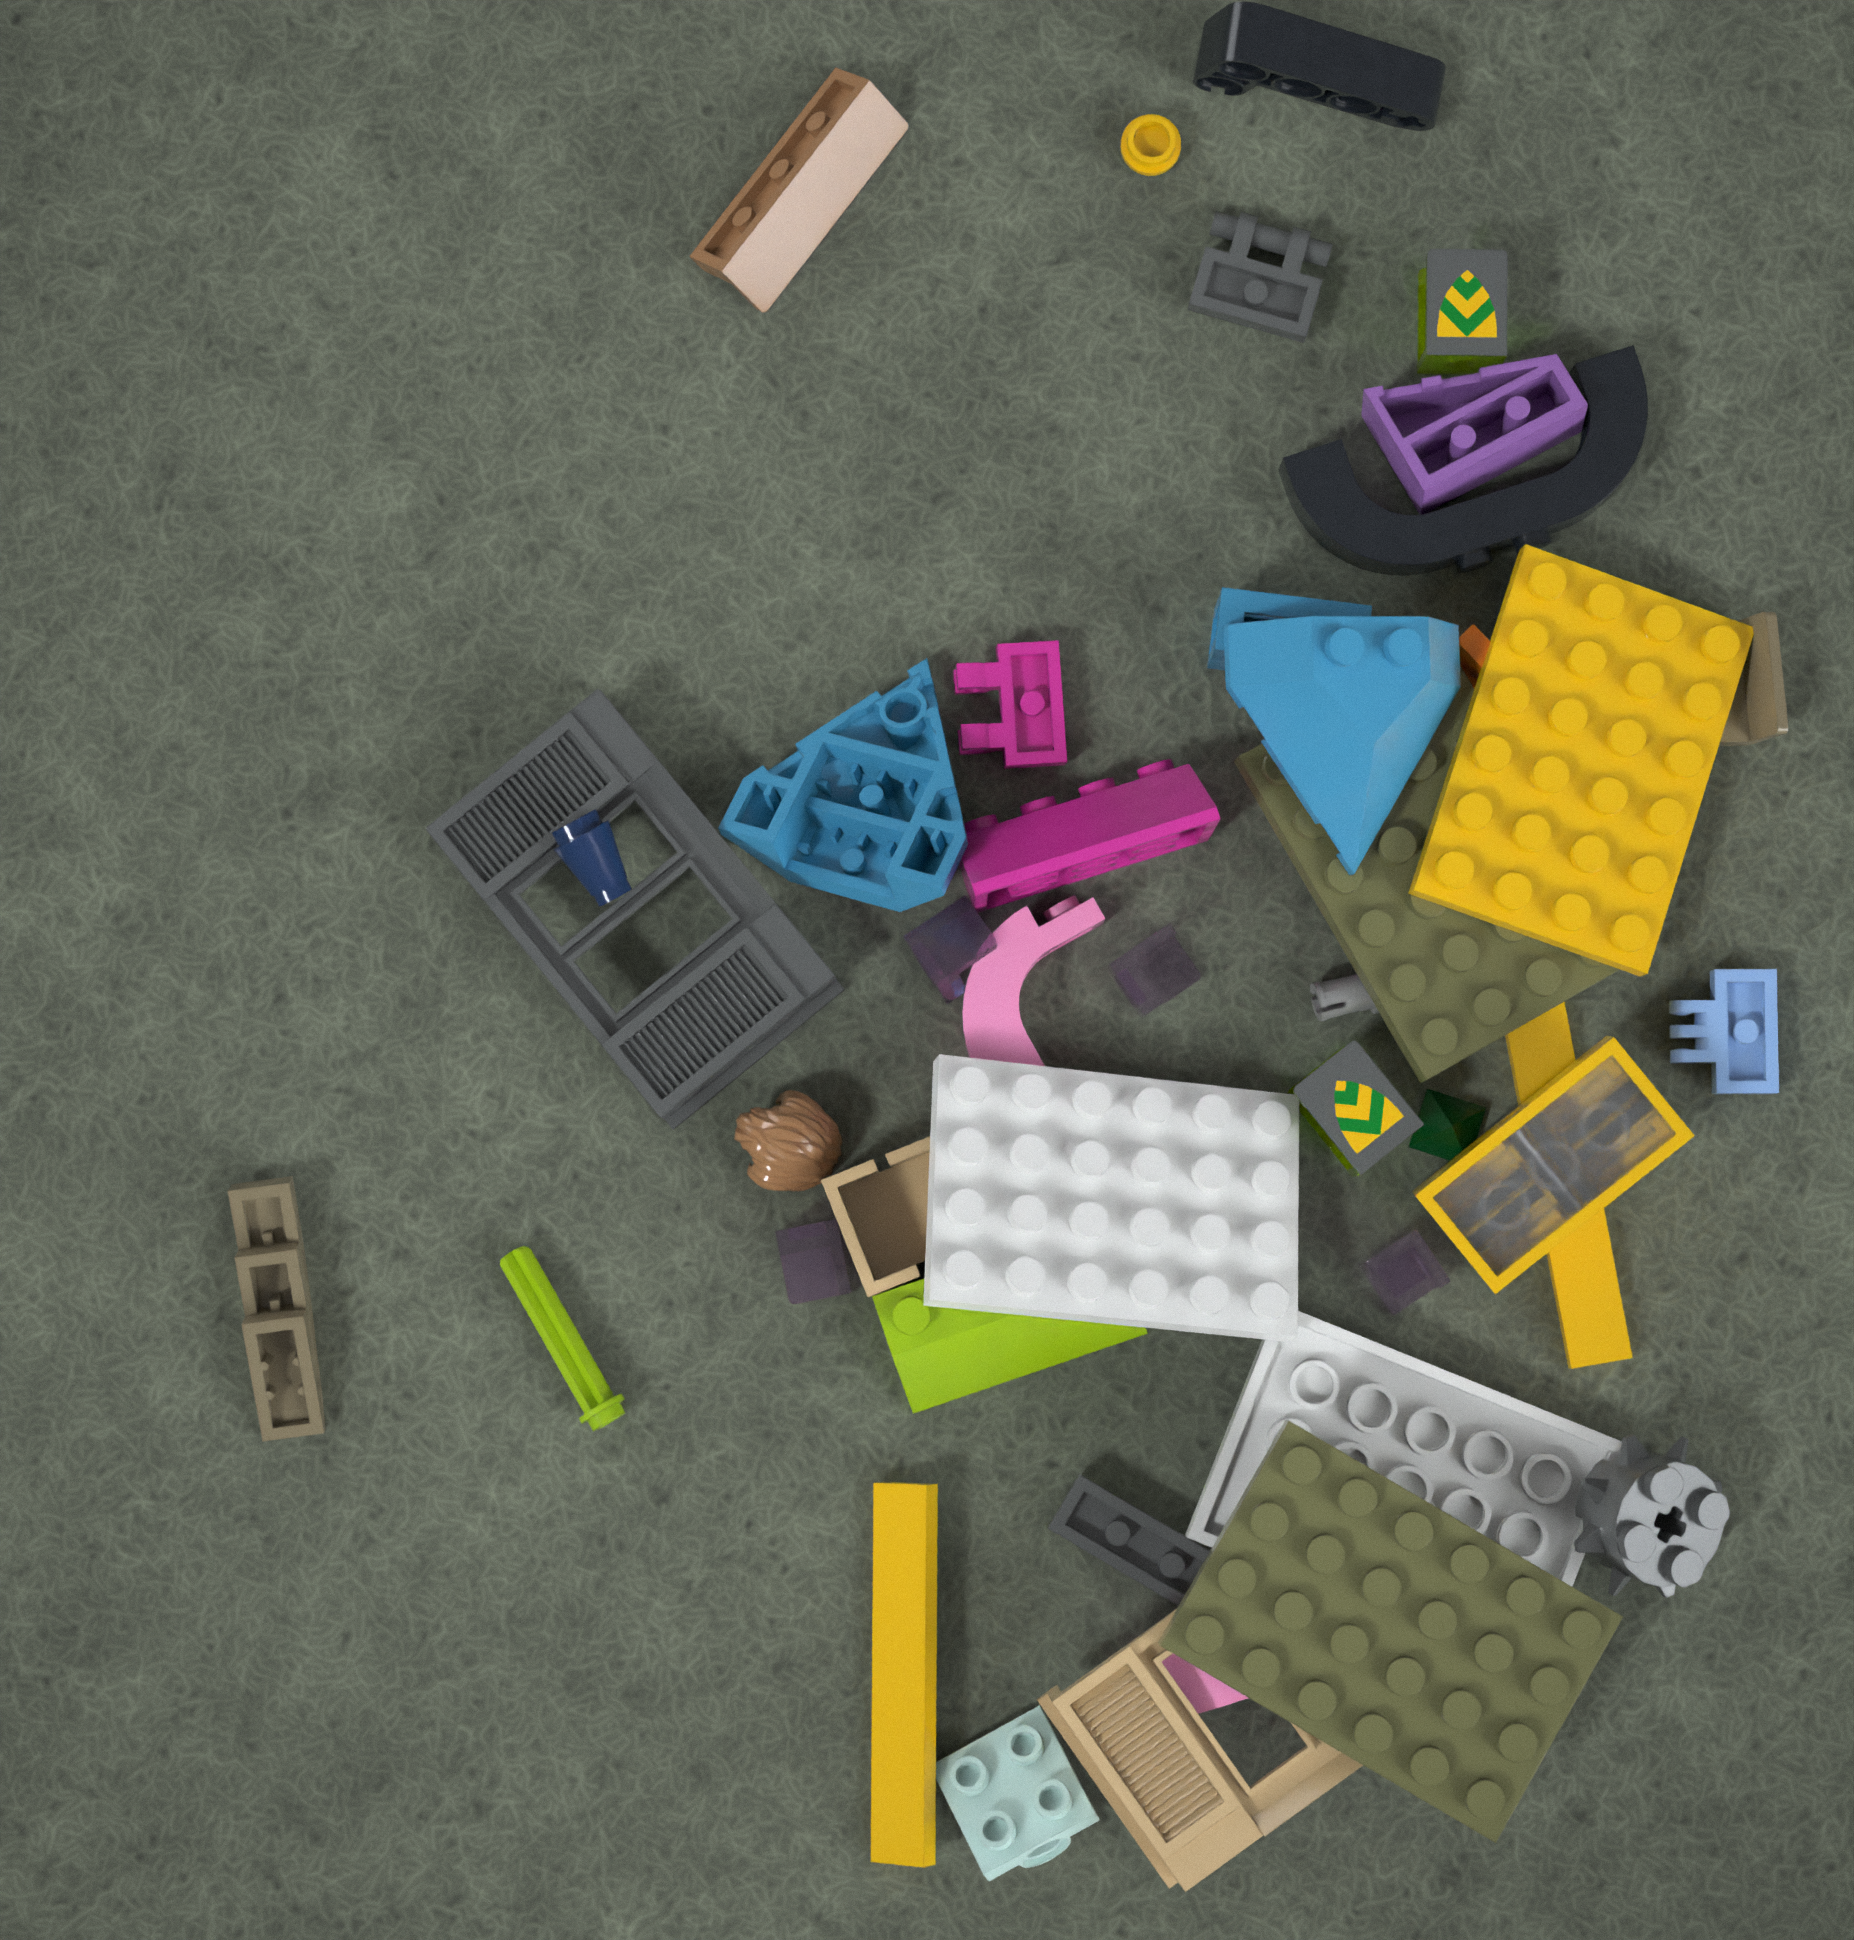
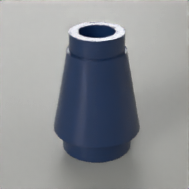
[552,809,632,907]

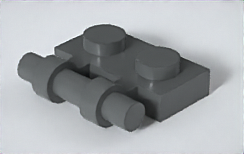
[1188,211,1333,343]

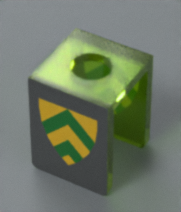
[1417,249,1508,374]
[1287,1041,1424,1177]

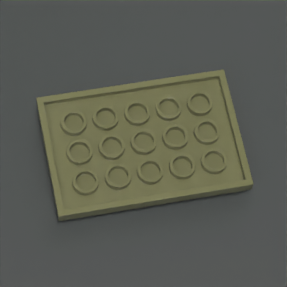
[1234,665,1620,1083]
[1158,1420,1623,1843]

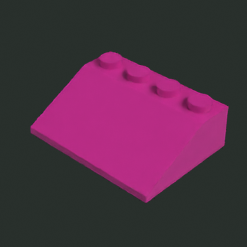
[959,759,1220,914]

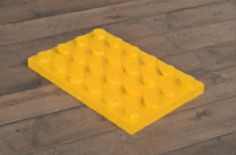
[1408,544,1754,977]

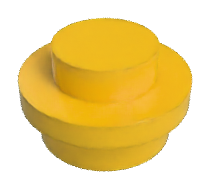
[1120,114,1181,176]

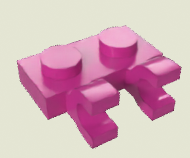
[953,640,1067,769]

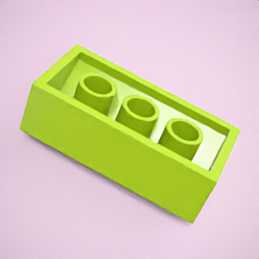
[872,1279,1148,1414]

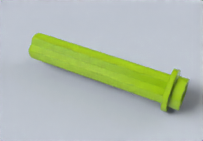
[500,1246,625,1432]

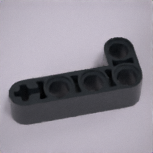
[1193,1,1446,131]

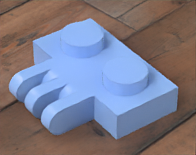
[1669,969,1779,1094]

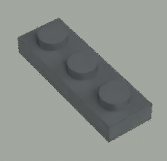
[1048,1473,1210,1606]

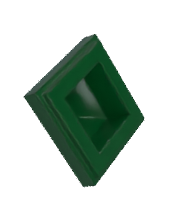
[1408,1089,1486,1161]

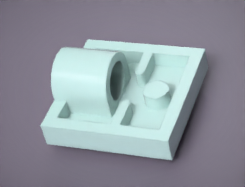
[936,1705,1100,1881]

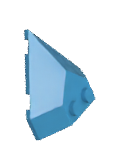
[1223,616,1461,875]
[718,658,968,912]

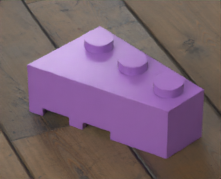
[1361,354,1588,515]

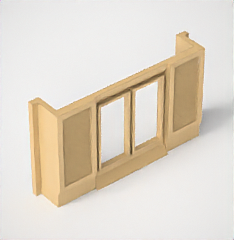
[1037,1464,1365,1892]

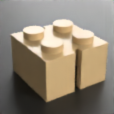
[821,1136,930,1297]

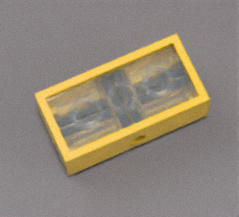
[1412,1036,1695,1294]

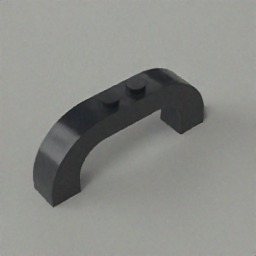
[1278,345,1648,576]

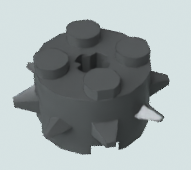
[1573,1434,1730,1598]

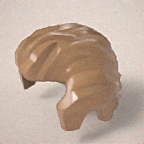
[734,1090,842,1191]

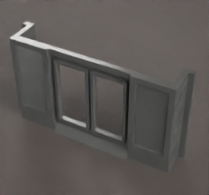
[426,689,845,1130]

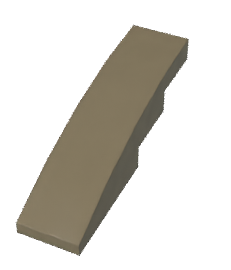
[228,1176,326,1442]

